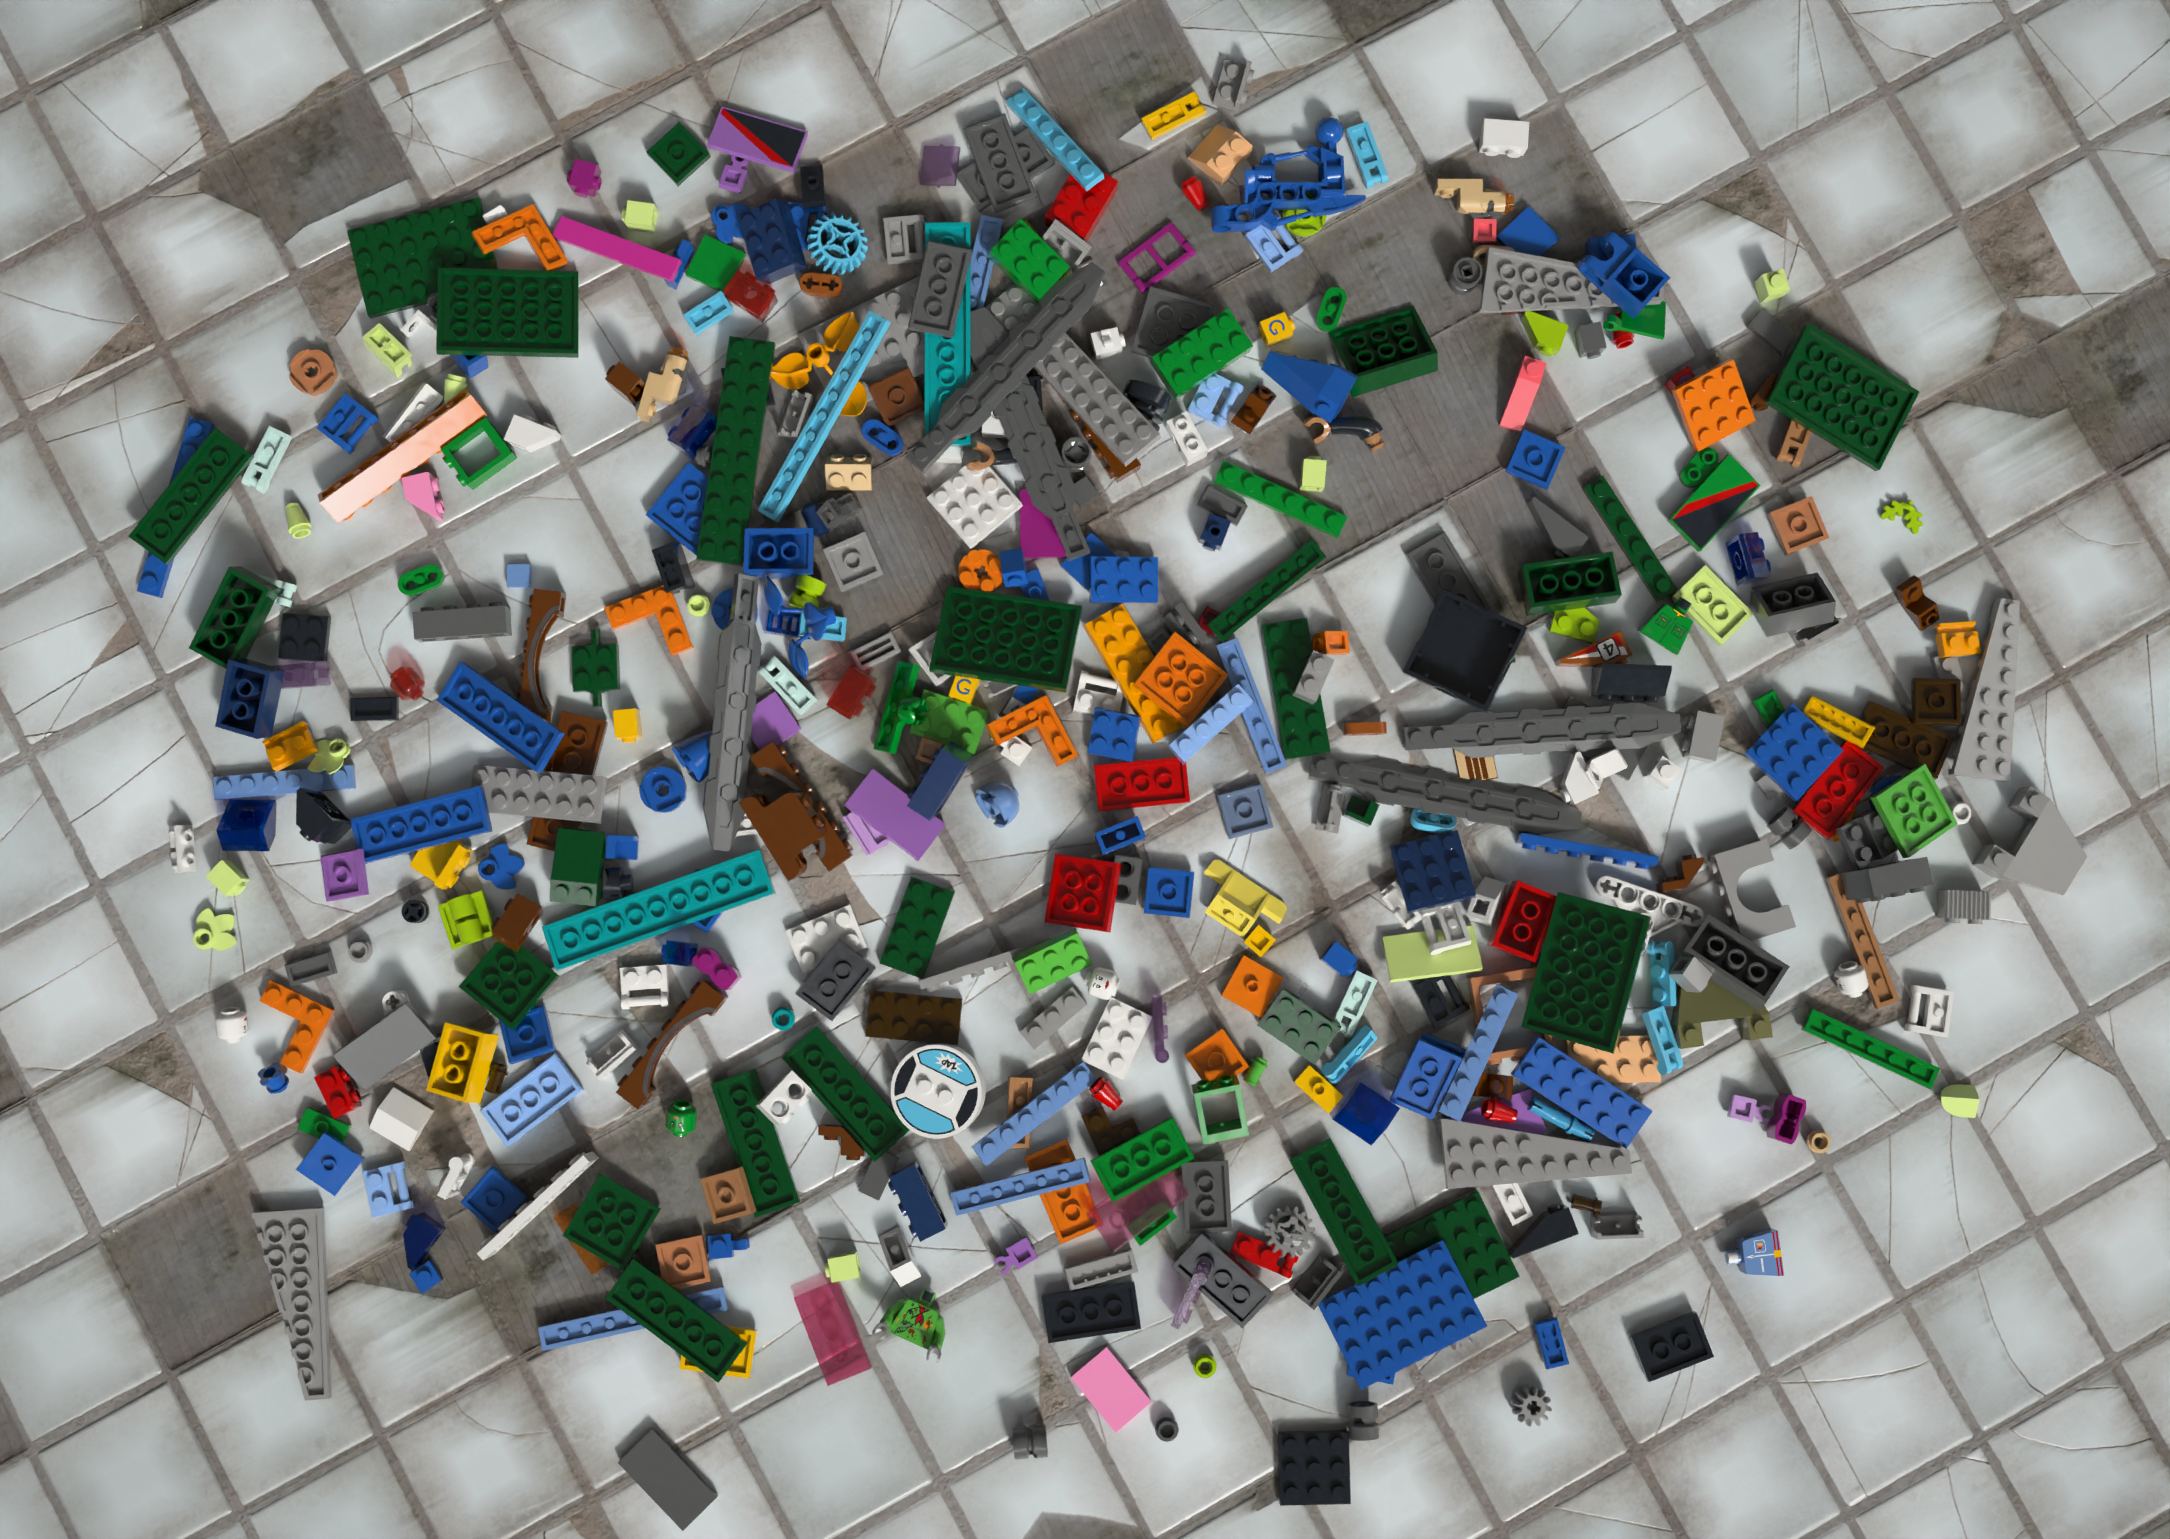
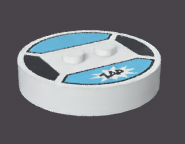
[890,1043,986,1139]

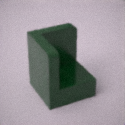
[1343,795,1380,827]

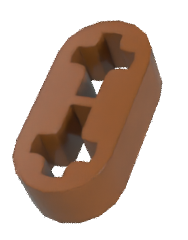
[799,273,843,297]
[1343,722,1387,736]

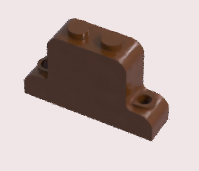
[739,790,827,881]

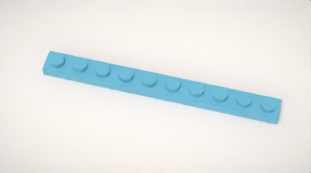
[757,311,891,523]

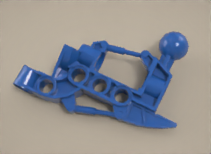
[1211,116,1366,233]

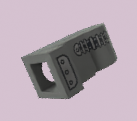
[816,493,862,529]

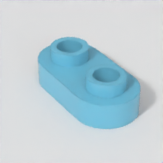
[1410,808,1457,834]

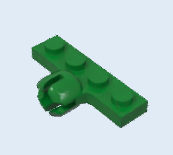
[873,661,929,754]

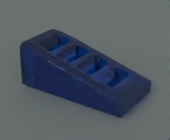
[764,609,811,639]

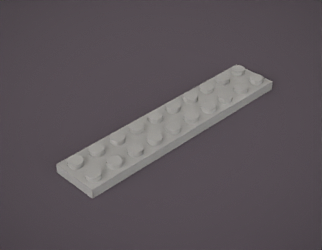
[985,284,1161,467]

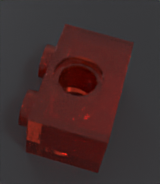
[723,270,778,323]

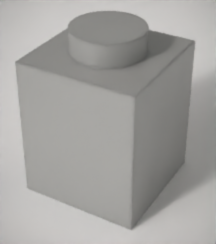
[1668,956,1712,992]

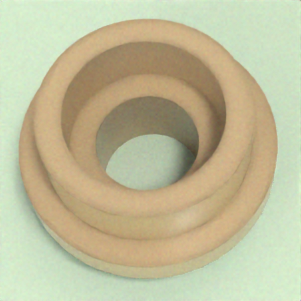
[1806,1130,1831,1153]

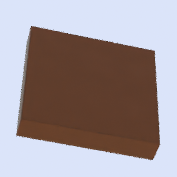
[867,366,925,427]

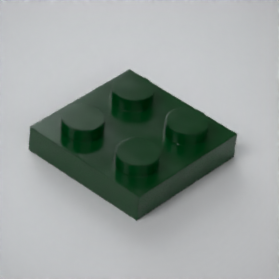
[646,122,711,187]

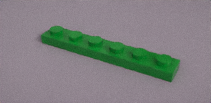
[1214,460,1347,538]
[1801,1009,1940,1089]

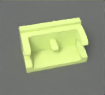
[362,323,412,378]

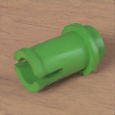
[1243,1055,1268,1086]

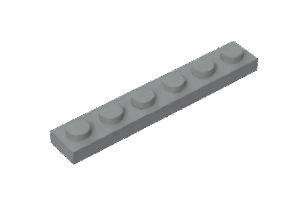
[918,938,1052,992]

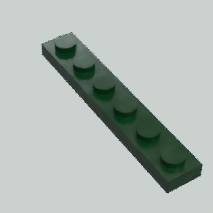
[1582,476,1677,603]
[1207,540,1326,643]

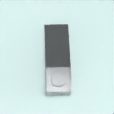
[1527,497,1589,559]

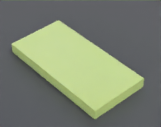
[1382,925,1483,983]

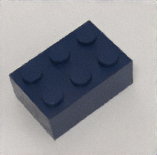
[738,199,807,284]
[215,658,285,739]
[907,741,975,821]
[888,1160,948,1242]

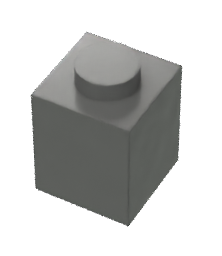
[1574,321,1607,359]

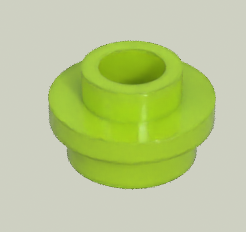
[1193,1354,1217,1378]

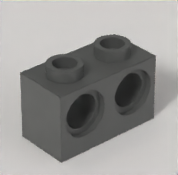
[1109,855,1143,905]

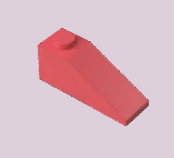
[1499,356,1547,433]

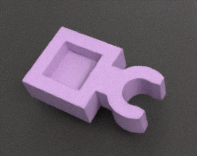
[1727,1094,1772,1123]

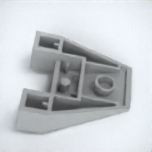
[1972,786,2087,895]

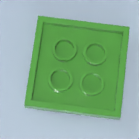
[1871,764,1958,858]

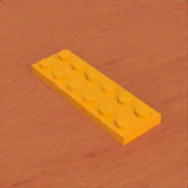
[1083,604,1183,744]

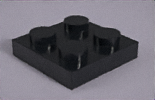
[278,613,331,663]

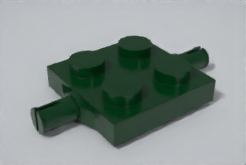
[572,629,620,707]

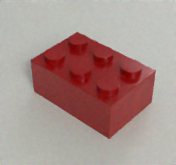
[1045,173,1118,243]
[1487,880,1557,963]

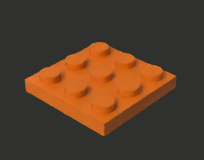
[1671,359,1756,452]
[1133,632,1228,728]

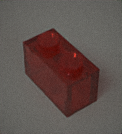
[826,665,877,720]

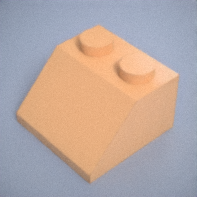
[1188,125,1253,187]

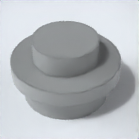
[348,940,373,963]

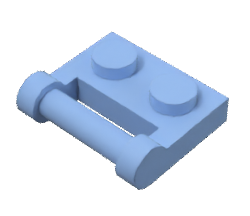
[1245,214,1304,273]
[1187,374,1244,428]
[362,1161,414,1218]

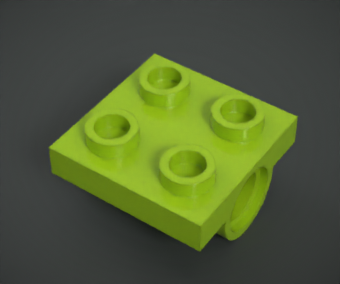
[438,890,494,950]

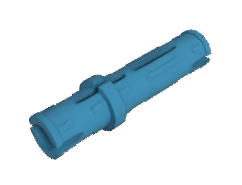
[1527,1097,1595,1142]

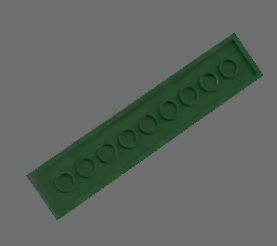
[696,336,776,567]

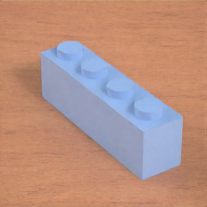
[1168,684,1253,764]

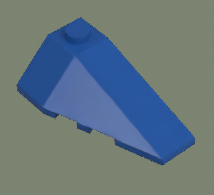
[1261,350,1358,423]

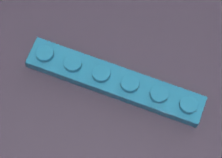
[1006,88,1104,192]

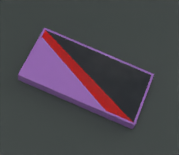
[707,106,808,173]

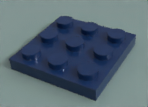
[1390,830,1476,914]

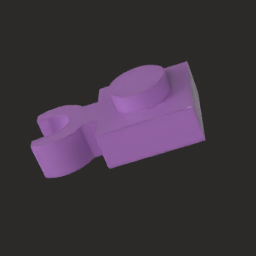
[719,155,749,194]
[994,1236,1038,1274]

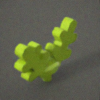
[1880,499,1923,534]

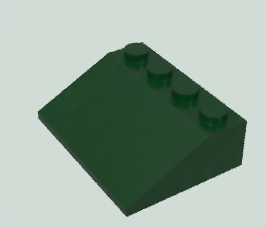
[1328,305,1438,397]

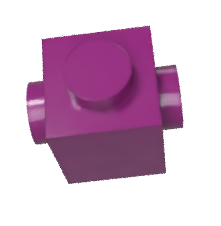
[567,159,602,198]

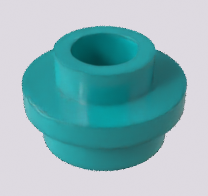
[772,1007,795,1030]

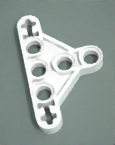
[1594,876,1705,954]

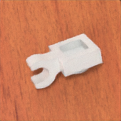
[991,737,1032,767]

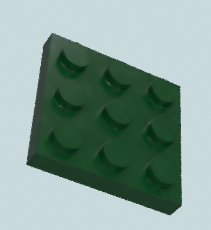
[459,941,559,1031]
[562,1173,661,1271]

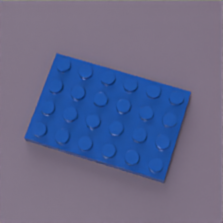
[1318,1239,1487,1390]

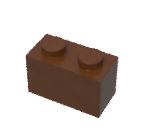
[605,361,645,407]
[491,893,542,952]

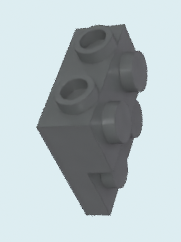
[1835,808,1898,870]

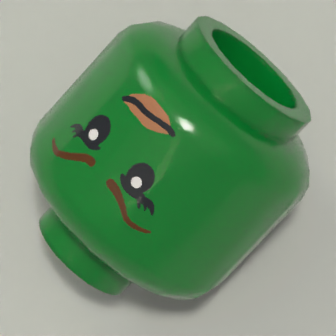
[666,1100,697,1137]

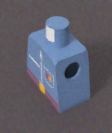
[1725,1228,1784,1276]

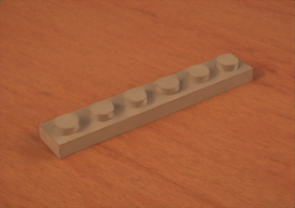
[1826,870,1899,1009]

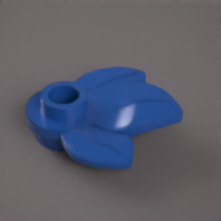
[711,203,751,245]
[478,844,525,890]

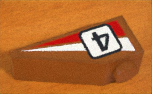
[1554,630,1633,667]

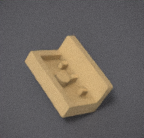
[825,454,872,491]

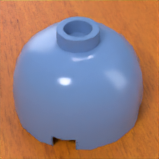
[975,781,1019,828]

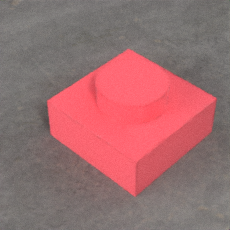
[1472,218,1497,244]

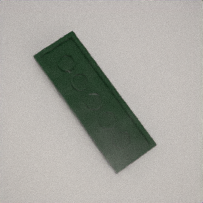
[128,428,254,565]
[1261,618,1331,760]
[782,1026,910,1162]
[711,1069,800,1218]
[1289,1138,1399,1287]
[605,1258,748,1383]

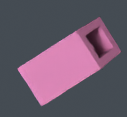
[401,472,445,521]

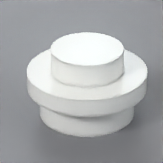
[1949,802,1971,825]

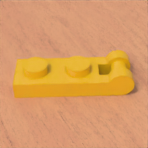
[1141,92,1207,141]

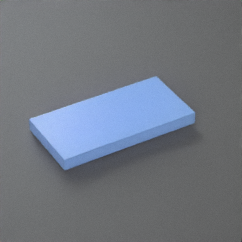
[480,1053,584,1147]

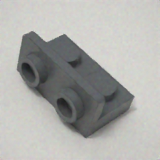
[1163,602,1209,649]

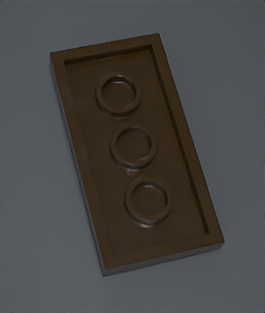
[1856,701,1954,780]
[865,990,963,1045]

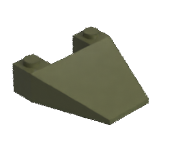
[1670,979,1773,1049]

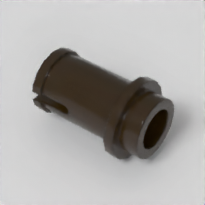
[485,1063,509,1094]
[1571,1194,1602,1215]

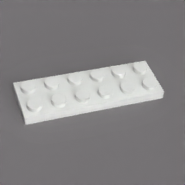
[477,1151,599,1260]

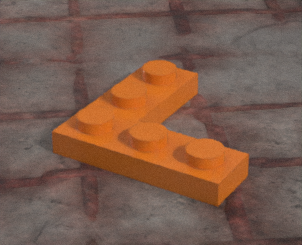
[472,204,568,271]
[604,585,694,656]
[986,695,1078,767]
[259,980,335,1073]

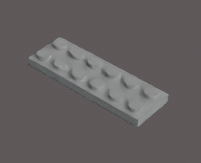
[471,765,607,824]

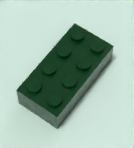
[1518,551,1622,616]
[189,566,281,669]

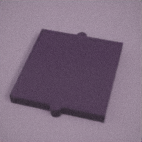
[920,144,960,188]

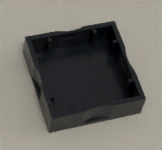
[1403,589,1528,713]

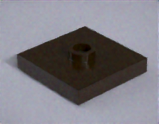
[1911,678,1961,726]

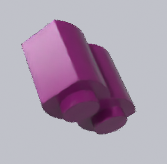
[692,947,742,990]
[1766,1093,1806,1145]

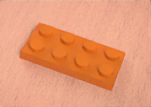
[1024,1139,1103,1244]

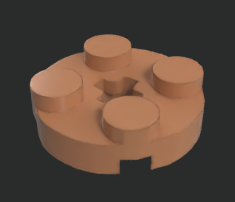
[289,349,338,396]

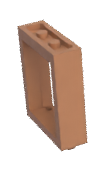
[1466,967,1553,1065]

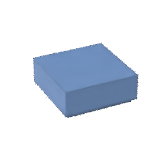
[507,564,532,588]

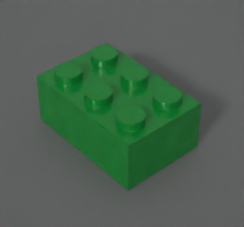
[987,218,1070,303]

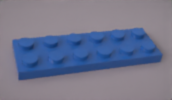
[436,662,565,773]
[350,786,493,864]
[1511,1035,1652,1149]

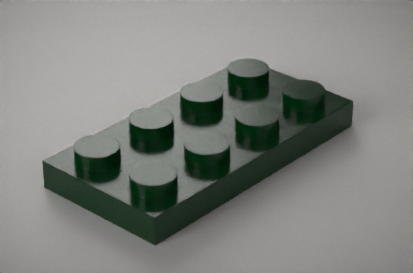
[880,876,955,979]

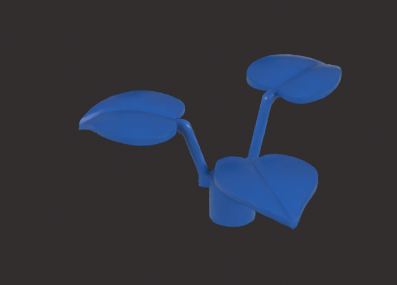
[764,576,836,679]

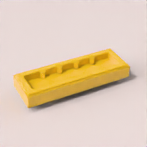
[1802,695,1875,748]

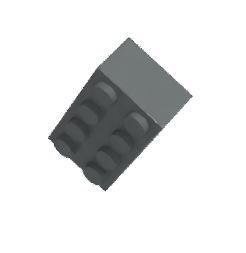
[1679,914,1790,1011]

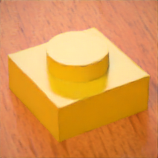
[1243,925,1276,957]

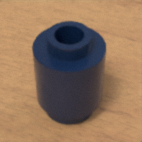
[801,501,830,537]

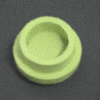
[687,594,710,617]

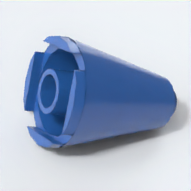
[672,728,712,784]

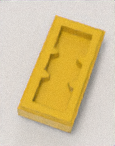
[1293,1065,1344,1114]

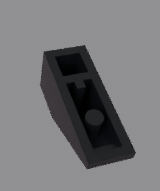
[1508,1203,1579,1259]

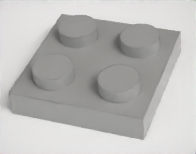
[823,532,884,592]

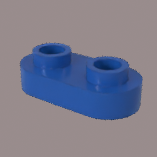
[862,419,904,456]

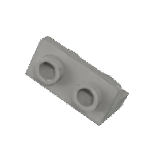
[1213,59,1254,111]

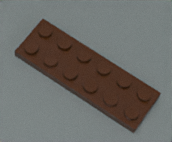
[526,711,608,851]

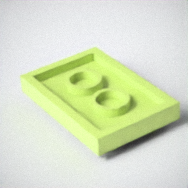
[1671,565,1754,646]

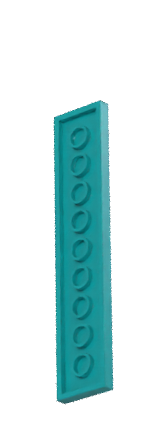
[925,222,971,446]
[542,849,776,971]

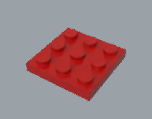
[1044,854,1121,933]

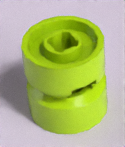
[787,575,827,608]

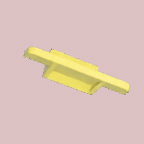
[1204,860,1287,938]

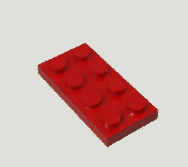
[1793,740,1884,840]
[1094,757,1190,812]

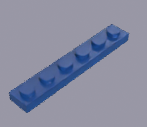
[1516,833,1658,870]

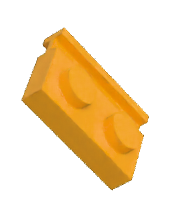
[1933,621,1981,658]
[262,721,318,772]

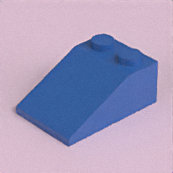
[744,528,814,579]

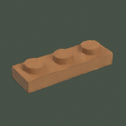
[1006,1077,1033,1148]

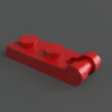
[1229,1231,1299,1278]

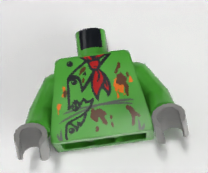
[872,1288,946,1363]

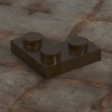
[1081,1106,1140,1156]

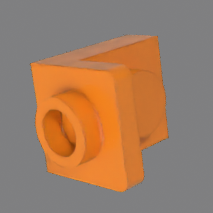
[1312,631,1350,655]

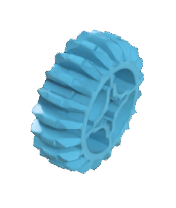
[807,213,868,275]

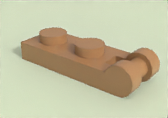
[1775,419,1812,468]

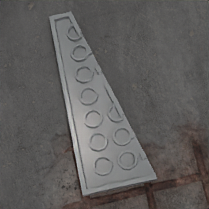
[1479,247,1664,313]
[1948,598,2020,782]
[1439,1119,1632,1189]
[252,1207,332,1401]

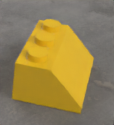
[426,1022,499,1103]

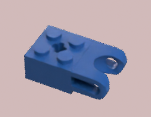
[1578,231,1671,319]

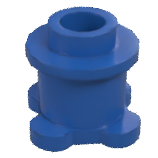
[257,1062,289,1094]

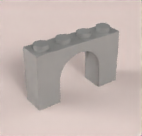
[1707,839,1796,941]

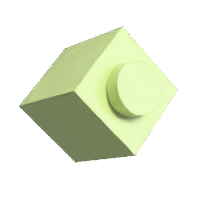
[622,200,658,233]
[1754,269,1790,304]
[1299,456,1327,492]
[205,860,250,896]
[825,1251,861,1283]

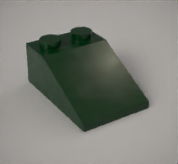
[550,827,605,906]

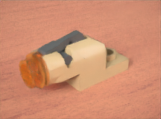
[1434,179,1514,220]
[636,347,689,423]

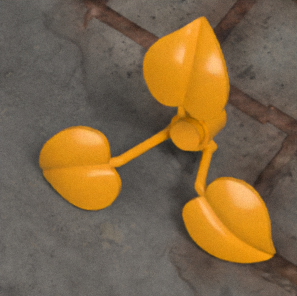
[771,311,867,416]

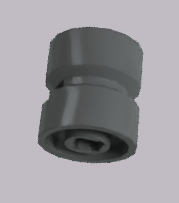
[1448,257,1483,295]
[1062,437,1091,473]
[1767,806,1812,850]
[1347,1401,1379,1441]
[1013,1425,1048,1460]

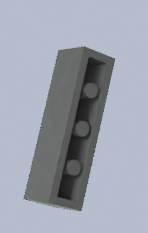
[413,602,512,642]

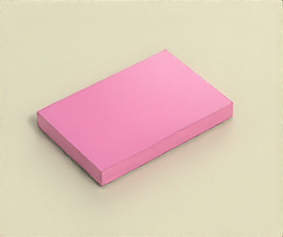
[1070,1346,1151,1433]

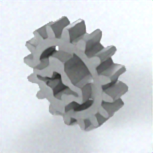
[1264,1206,1315,1258]

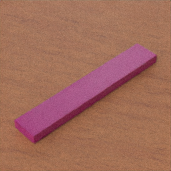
[552,216,681,282]

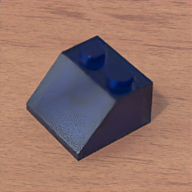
[667,404,717,460]
[1725,532,1771,586]
[216,799,277,851]
[1332,1081,1400,1146]

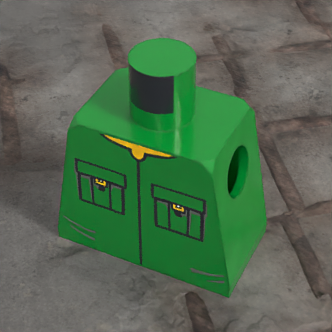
[1638,597,1693,655]

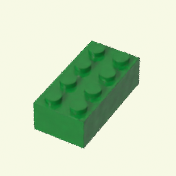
[1150,308,1253,400]

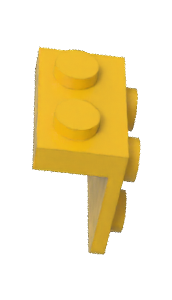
[410,841,474,890]

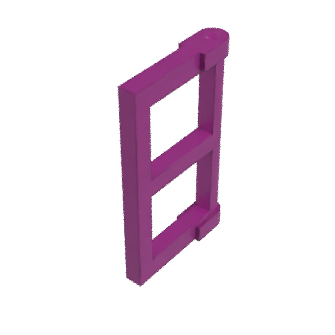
[1118,222,1196,294]

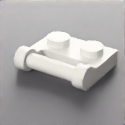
[1073,670,1123,715]
[1419,902,1471,955]
[620,964,670,1010]
[1904,985,1954,1038]
[437,1153,475,1200]

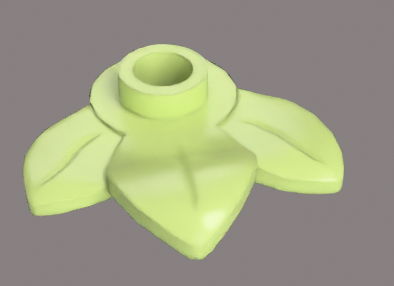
[307,738,351,774]
[193,908,237,951]

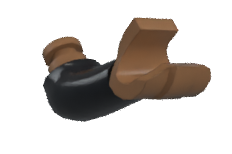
[1302,416,1386,452]
[965,442,1018,472]

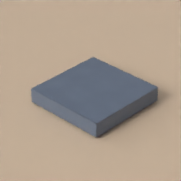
[1217,783,1273,839]

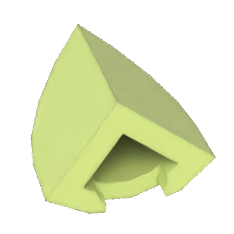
[1941,1084,1980,1118]

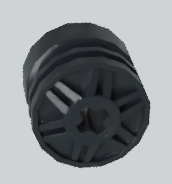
[1122,379,1171,432]

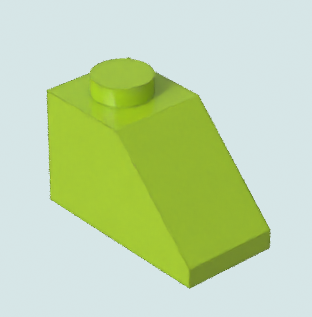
[1520,311,1569,356]

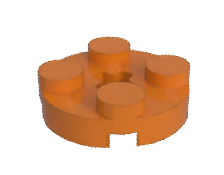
[958,549,1003,592]

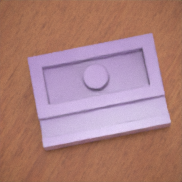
[842,812,891,857]

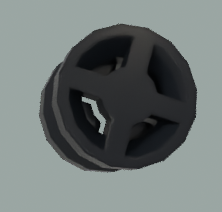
[401,900,430,923]

